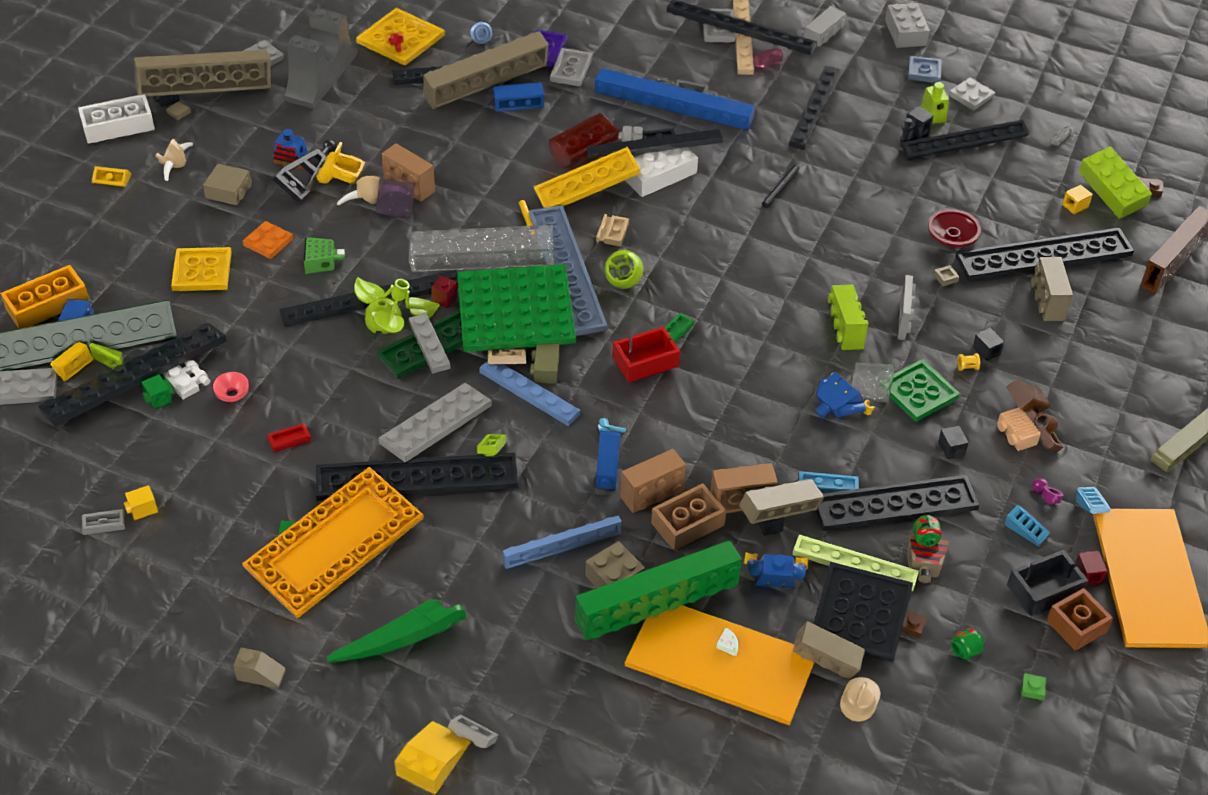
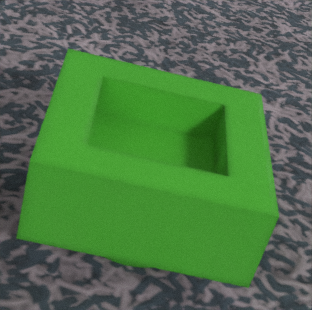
[1021,673,1046,700]

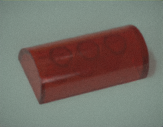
[549,113,621,167]

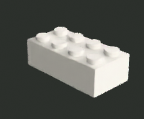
[78,94,155,143]
[625,148,698,197]

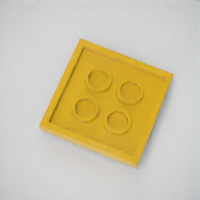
[171,247,232,291]

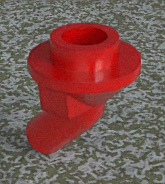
[388,33,404,52]

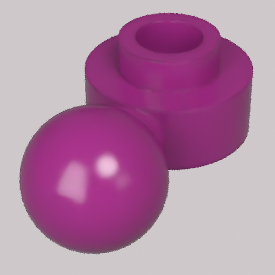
[1032,478,1064,505]

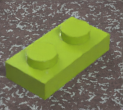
[477,434,507,456]

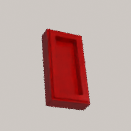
[267,423,311,453]

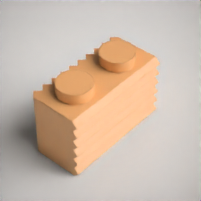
[997,407,1041,451]

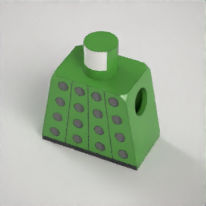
[304,237,345,274]

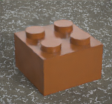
[1047,588,1113,651]

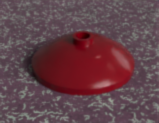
[928,209,981,248]

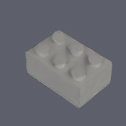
[885,3,930,48]

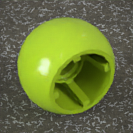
[604,250,644,289]

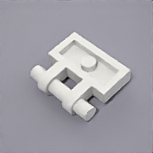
[162,360,210,399]

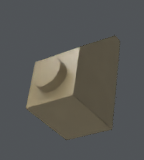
[233,648,286,688]

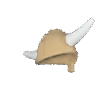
[155,139,193,181]
[337,176,409,205]

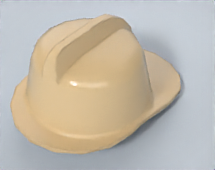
[840,677,880,722]

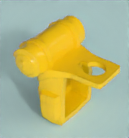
[317,142,365,185]

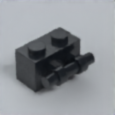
[900,106,934,147]

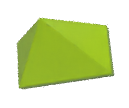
[89,343,123,369]

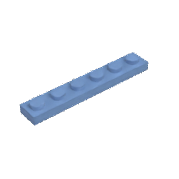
[480,361,580,426]
[503,515,622,569]

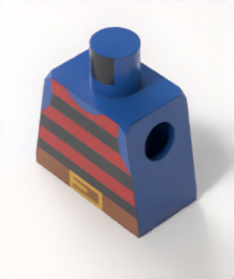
[273,129,310,170]

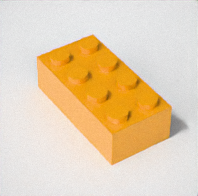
[0,265,89,329]

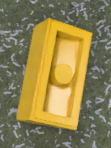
[92,166,131,187]
[50,342,93,382]

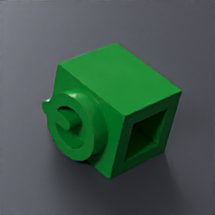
[142,374,174,409]

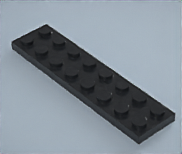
[816,475,979,531]

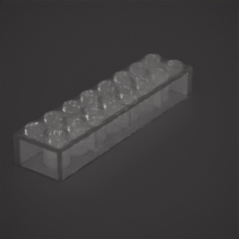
[408,225,554,272]

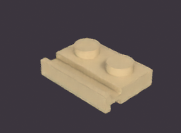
[596,214,629,247]

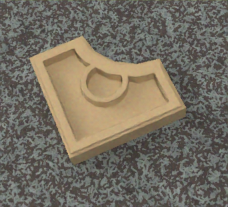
[488,348,526,364]

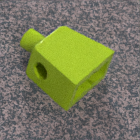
[921,82,949,124]

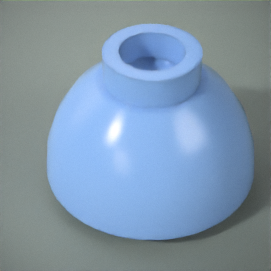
[470,22,492,44]

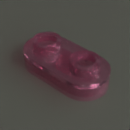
[753,49,784,68]

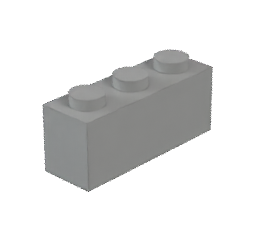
[804,6,846,47]

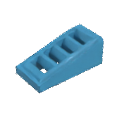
[1076,487,1110,514]
[1004,505,1050,547]

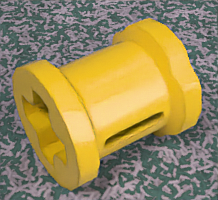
[957,353,980,371]

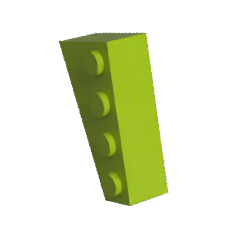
[828,285,869,350]

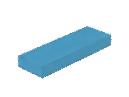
[798,471,859,493]

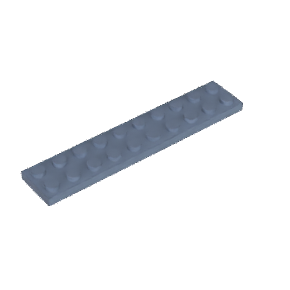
[529,205,607,336]

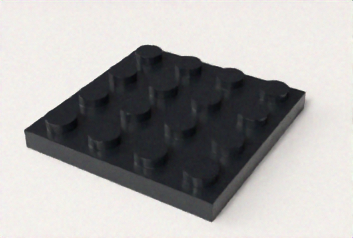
[813,562,914,663]

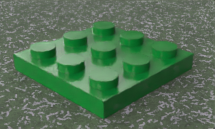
[878,359,960,422]

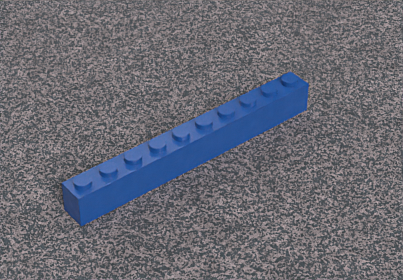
[595,68,755,130]

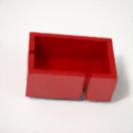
[612,326,680,383]

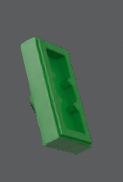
[665,313,695,343]

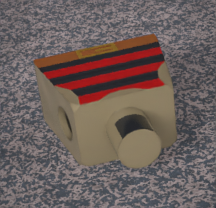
[907,534,949,583]

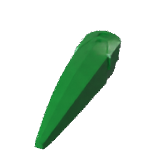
[326,599,467,663]

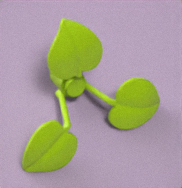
[354,277,440,333]

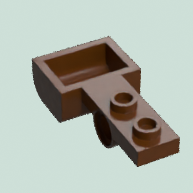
[1006,380,1064,452]

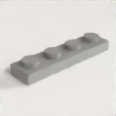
[409,313,450,374]

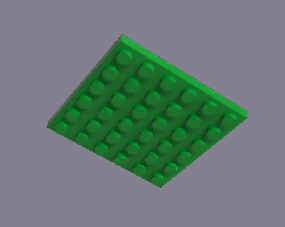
[457,264,576,352]

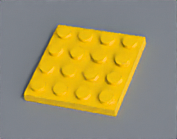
[356,8,445,66]

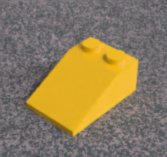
[395,721,471,795]

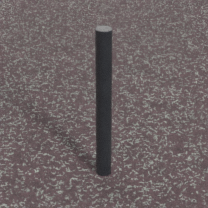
[762,164,799,208]

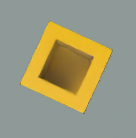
[1062,185,1093,214]
[124,485,158,520]

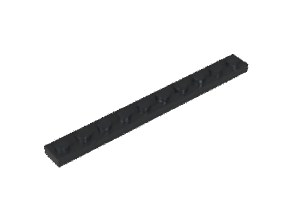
[667,0,817,55]
[279,270,459,327]

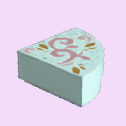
[716,628,738,656]

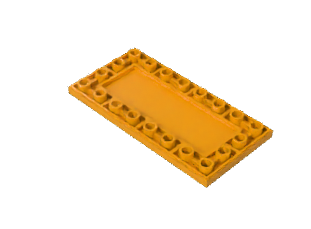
[242,467,424,619]
[1093,509,1208,648]
[625,605,815,726]

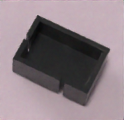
[1007,550,1088,616]

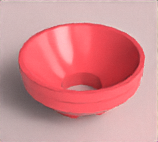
[213,372,249,402]

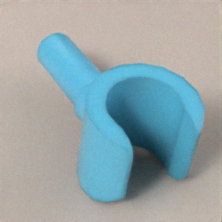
[598,418,626,433]

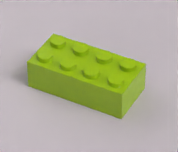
[1079,146,1152,219]

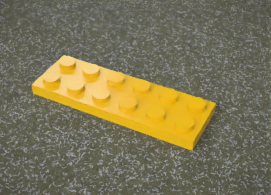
[534,147,641,208]

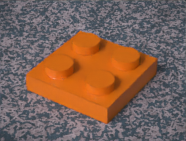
[243,221,294,259]

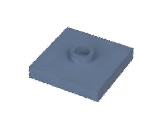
[908,56,942,83]

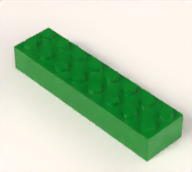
[575,540,742,641]

